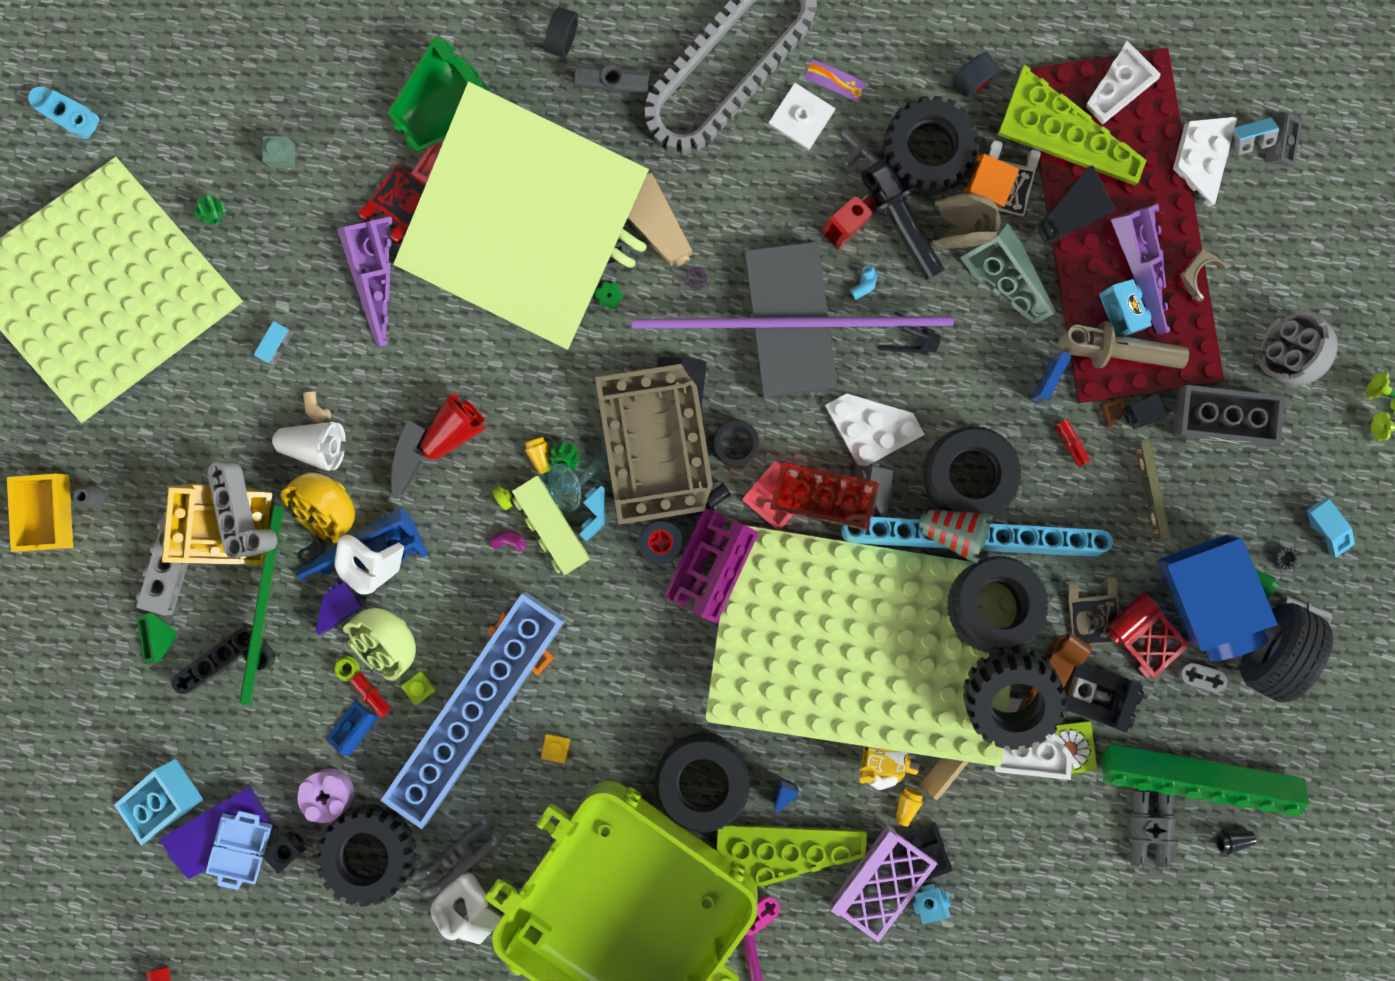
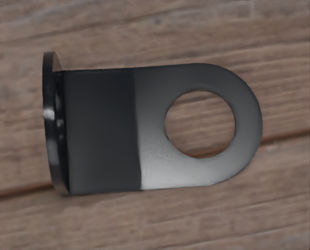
[298,533,326,564]

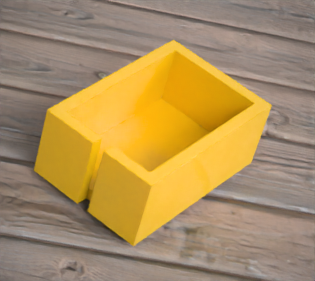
[7,474,73,552]

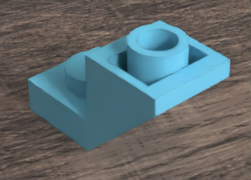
[579,486,606,541]
[1307,497,1355,558]

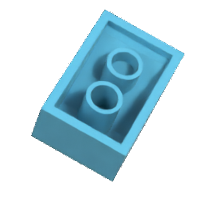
[114,759,203,845]

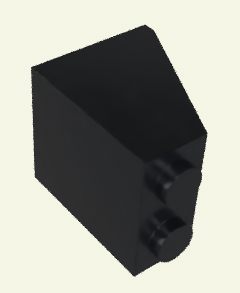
[1038,165,1115,246]

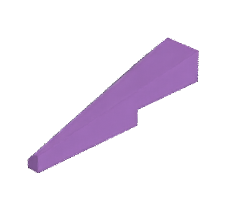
[1111,204,1170,335]
[337,217,392,347]

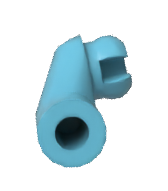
[849,265,877,300]

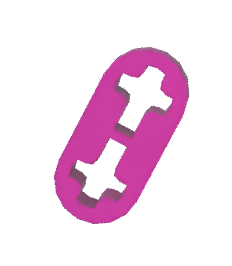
[746,896,780,936]

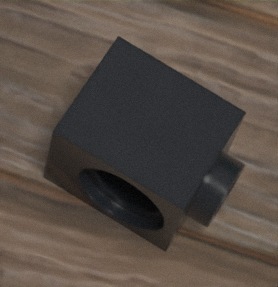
[1124,394,1168,429]
[262,831,306,874]

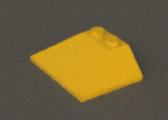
[162,484,272,565]

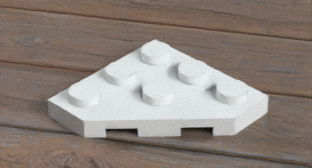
[825,394,925,466]
[994,698,1072,780]

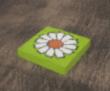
[1054,721,1098,774]

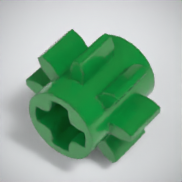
[193,195,227,226]
[548,441,581,472]

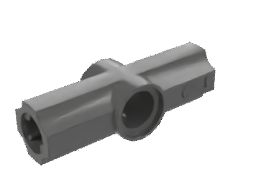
[575,63,650,95]

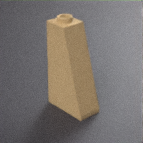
[627,173,692,266]

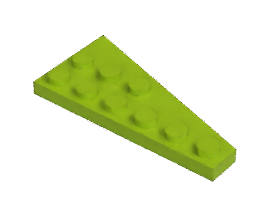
[717,824,867,887]

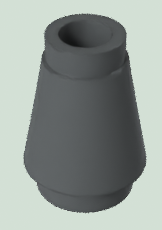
[73,485,105,510]

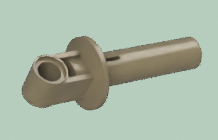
[1058,321,1189,369]

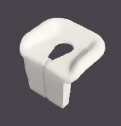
[335,535,404,594]
[431,872,502,944]

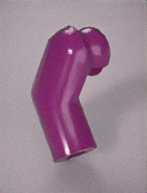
[489,530,527,552]

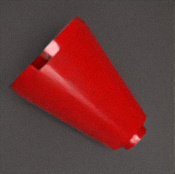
[420,393,487,460]

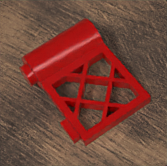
[1106,593,1189,679]

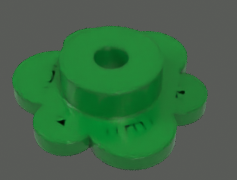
[595,282,623,309]

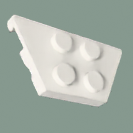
[1173,117,1237,207]

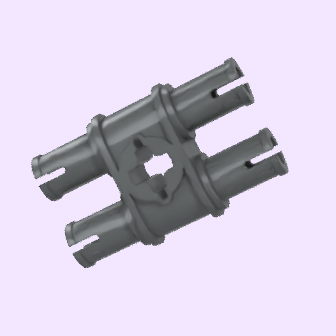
[1128,789,1177,868]

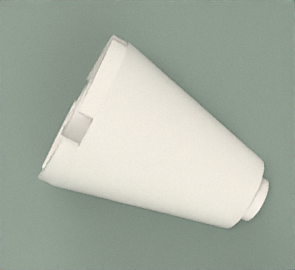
[272,422,345,471]

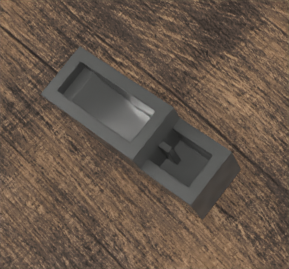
[391,420,427,499]

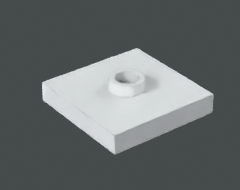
[768,83,836,151]

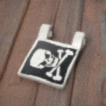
[988,141,1041,217]

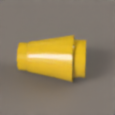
[524,437,552,474]
[895,787,924,826]

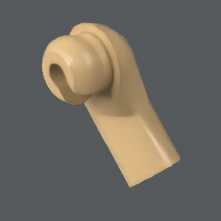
[303,392,331,423]

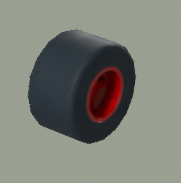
[952,52,1001,98]
[639,520,683,564]

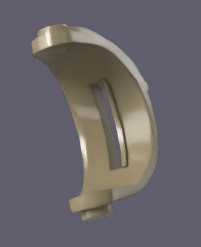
[1180,250,1228,302]

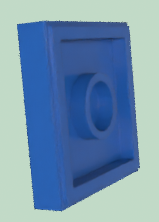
[1029,351,1071,404]

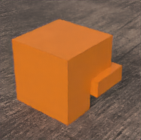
[963,154,1019,208]

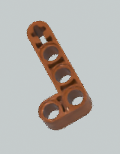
[1017,633,1092,711]

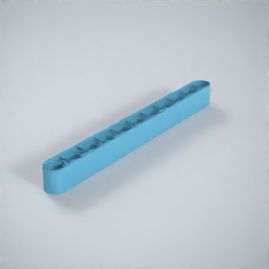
[841,516,1113,557]

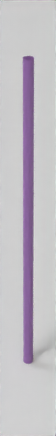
[632,316,954,329]

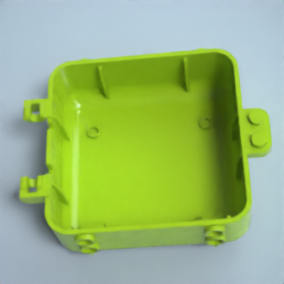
[484,781,758,981]

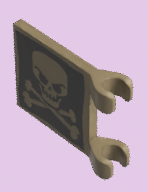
[1065,576,1120,646]

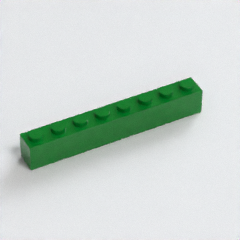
[1102,744,1310,817]

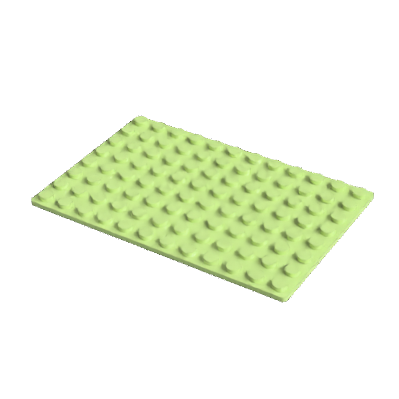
[705,526,1017,766]

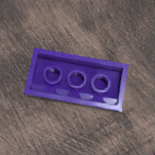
[159,786,275,879]

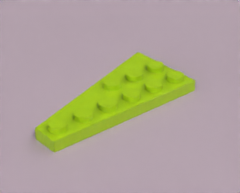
[997,64,1146,185]

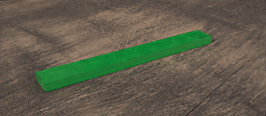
[239,505,285,706]

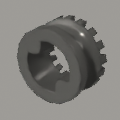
[1273,548,1299,570]

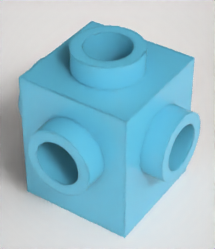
[913,884,951,924]

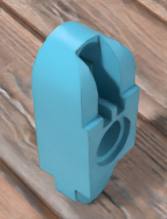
[28,86,99,139]

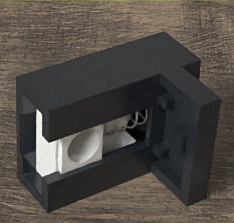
[1064,664,1144,732]

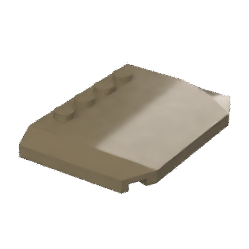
[595,364,713,525]

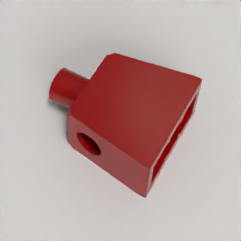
[821,195,877,250]

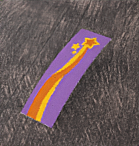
[804,59,866,103]

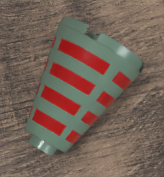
[919,510,992,563]

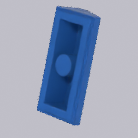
[326,700,379,756]
[771,779,800,812]

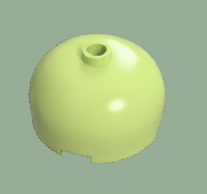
[343,608,416,681]

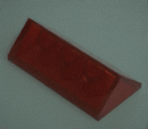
[770,462,879,530]

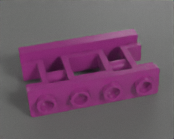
[664,508,759,623]

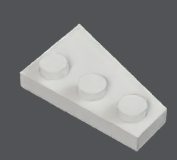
[1086,41,1161,124]

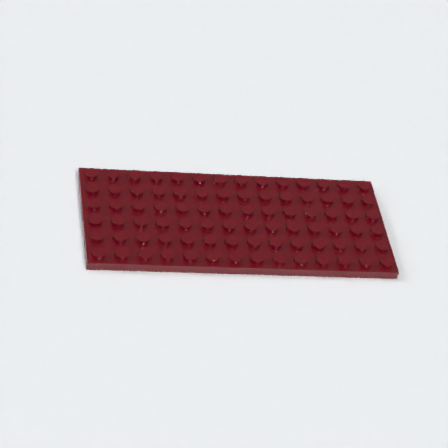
[1030,47,1224,404]

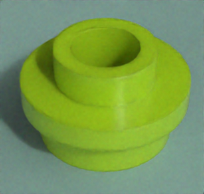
[334,656,360,681]

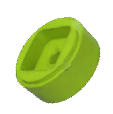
[492,486,513,510]

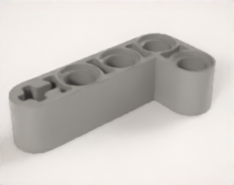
[208,462,277,558]

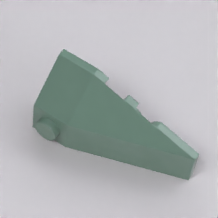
[960,223,1056,324]

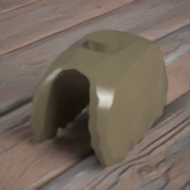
[932,193,1001,248]

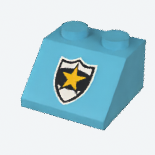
[1099,280,1152,337]

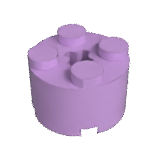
[298,768,354,823]

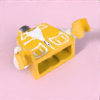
[859,746,920,790]

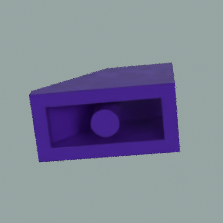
[316,581,365,635]

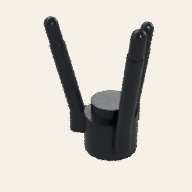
[878,312,941,356]

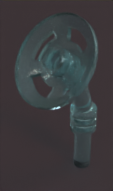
[548,448,608,512]

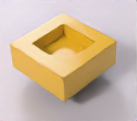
[541,734,570,764]

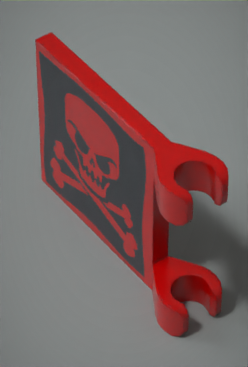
[359,164,426,244]

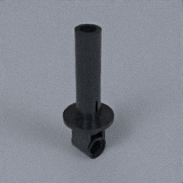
[861,159,945,281]

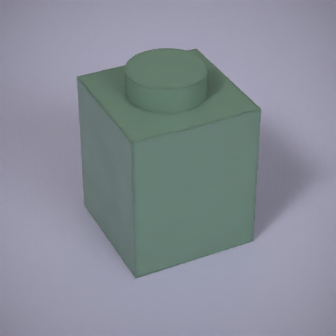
[262,136,295,168]

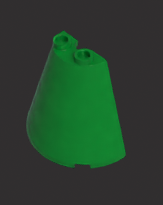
[388,35,492,152]

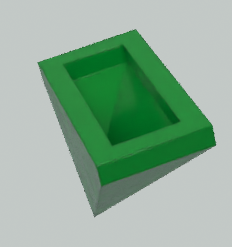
[137,613,177,664]

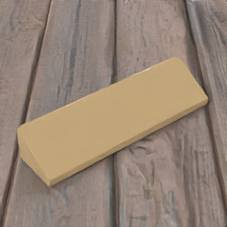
[920,758,968,800]

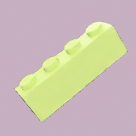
[512,476,591,575]

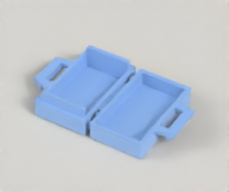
[206,811,272,890]

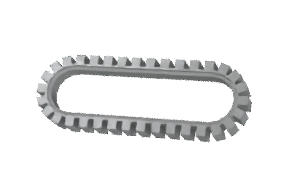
[645,0,817,154]

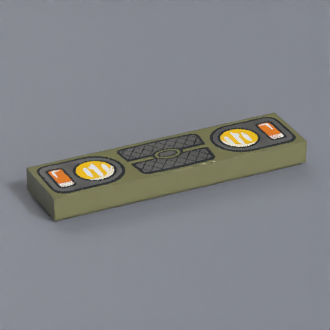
[1135,441,1171,540]

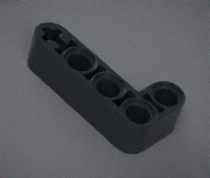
[172,627,276,694]

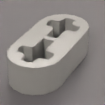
[1178,663,1227,692]

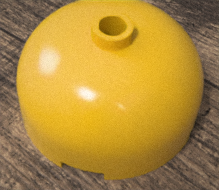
[281,473,355,543]

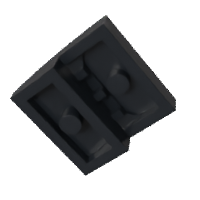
[893,822,953,888]

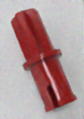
[1054,419,1090,467]
[349,672,391,718]

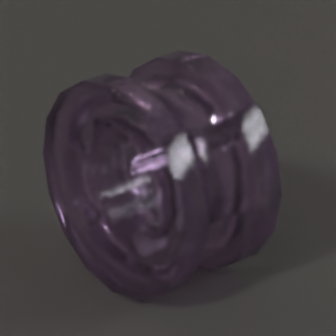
[686,267,708,291]

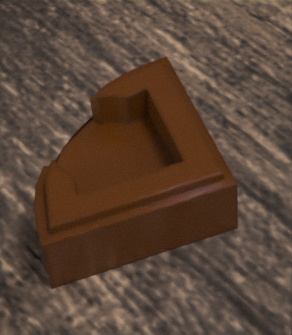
[1099,397,1125,427]

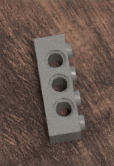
[136,512,188,616]

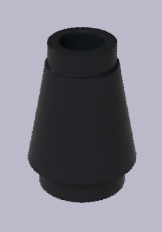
[1215,830,1256,855]

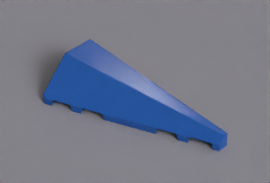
[297,507,428,580]

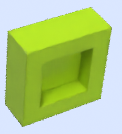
[401,671,437,706]

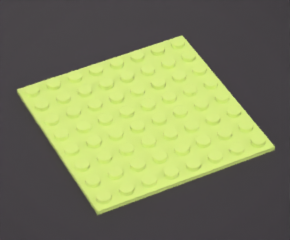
[393,82,649,350]
[0,157,243,423]

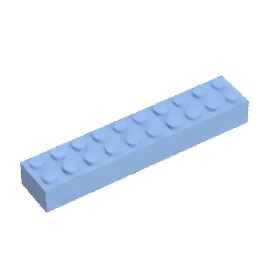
[381,592,567,829]

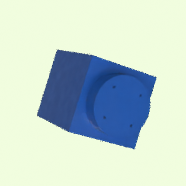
[1157,534,1278,661]

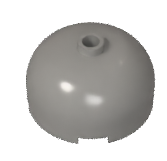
[1259,310,1338,386]

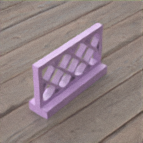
[829,824,937,943]

